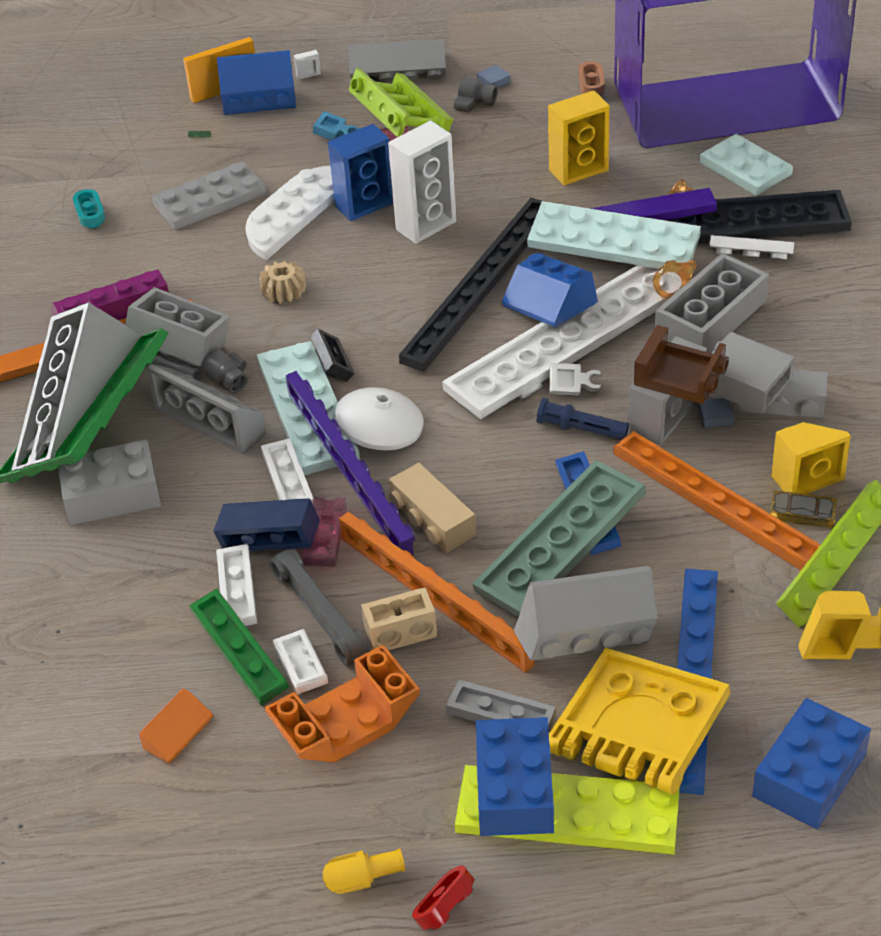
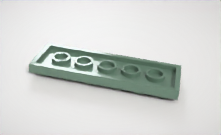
[472,460,646,617]

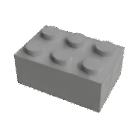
[125,287,230,366]
[628,336,707,445]
[58,439,161,526]

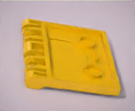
[549,648,731,795]

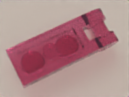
[303,497,347,567]

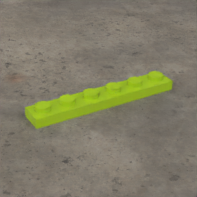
[775,479,881,627]

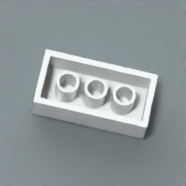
[388,121,456,244]

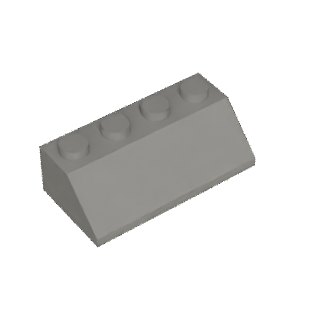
[348,39,446,81]
[146,364,266,454]
[514,566,658,660]

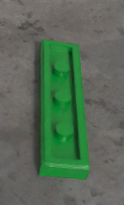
[189,588,289,706]

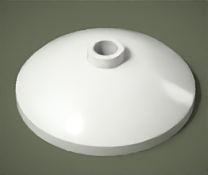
[335,387,424,451]

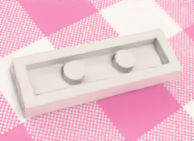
[710,235,794,260]
[261,438,315,508]
[216,544,258,626]

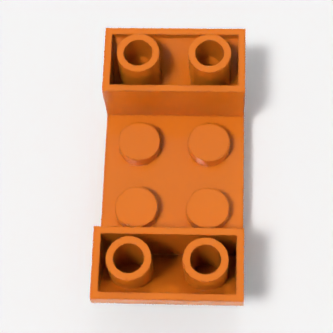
[264,645,420,763]

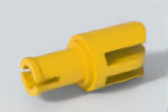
[322,848,406,894]

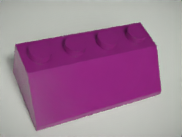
[51,269,169,320]

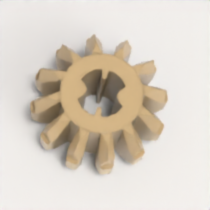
[259,260,306,304]

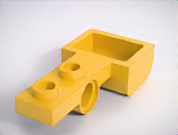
[798,591,881,659]

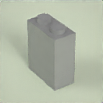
[712,332,795,414]

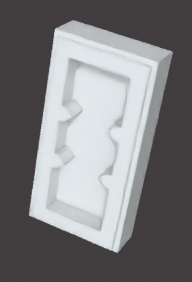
[273,629,328,695]

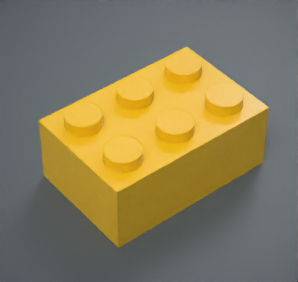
[548,90,610,186]

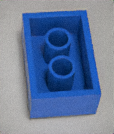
[328,124,394,221]
[752,698,871,830]
[476,717,554,836]

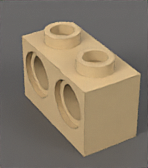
[361,587,437,651]

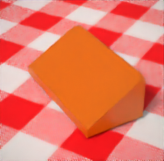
[139,688,214,764]

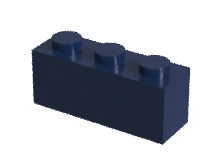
[213,498,320,551]

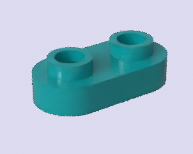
[73,189,105,228]

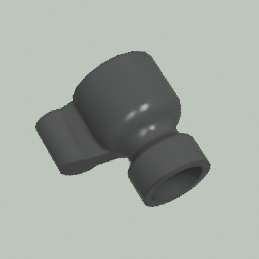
[454,76,498,112]
[203,350,248,393]

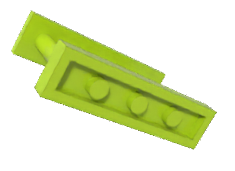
[349,68,454,137]

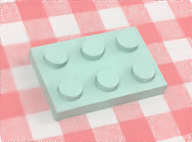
[700,134,793,196]

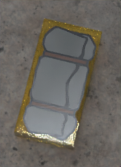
[770,490,837,528]

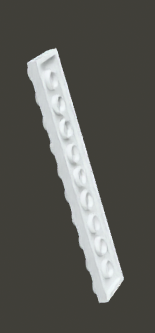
[442,265,691,419]

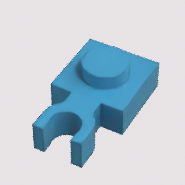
[313,111,360,140]

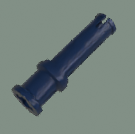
[536,397,629,440]

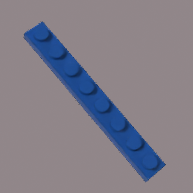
[677,569,718,795]

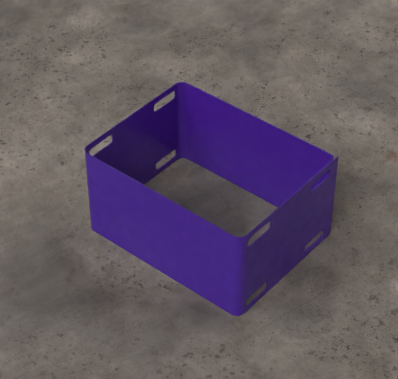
[614,0,857,148]

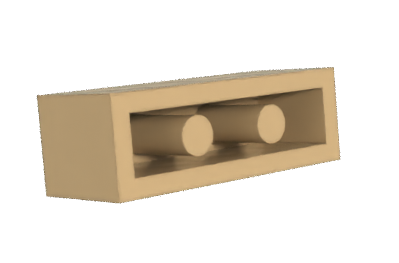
[388,462,477,554]

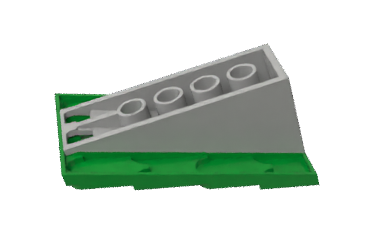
[0,302,169,484]

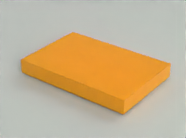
[183,37,255,103]

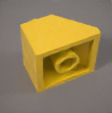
[771,422,851,496]

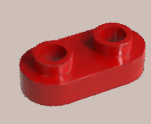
[412,865,475,930]

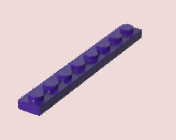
[286,371,416,556]

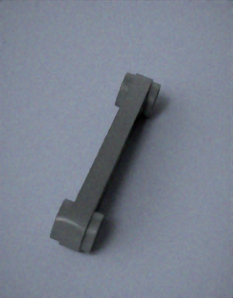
[270,548,370,665]

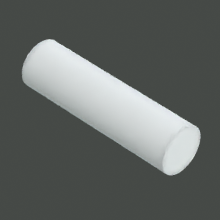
[518,382,542,400]

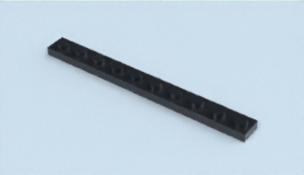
[399,198,545,372]

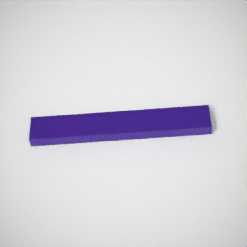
[589,188,717,220]

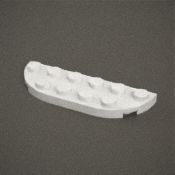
[246,166,334,260]

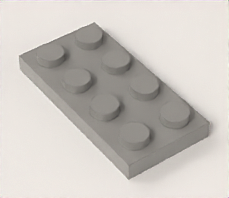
[151,161,267,230]

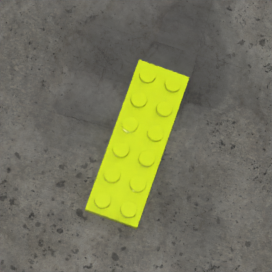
[455,765,680,855]

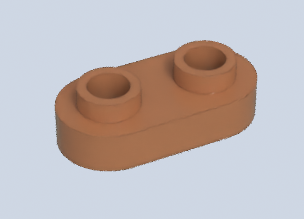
[578,61,605,95]

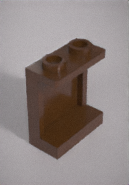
[634,325,729,404]

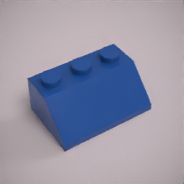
[217,50,296,115]
[502,253,598,327]

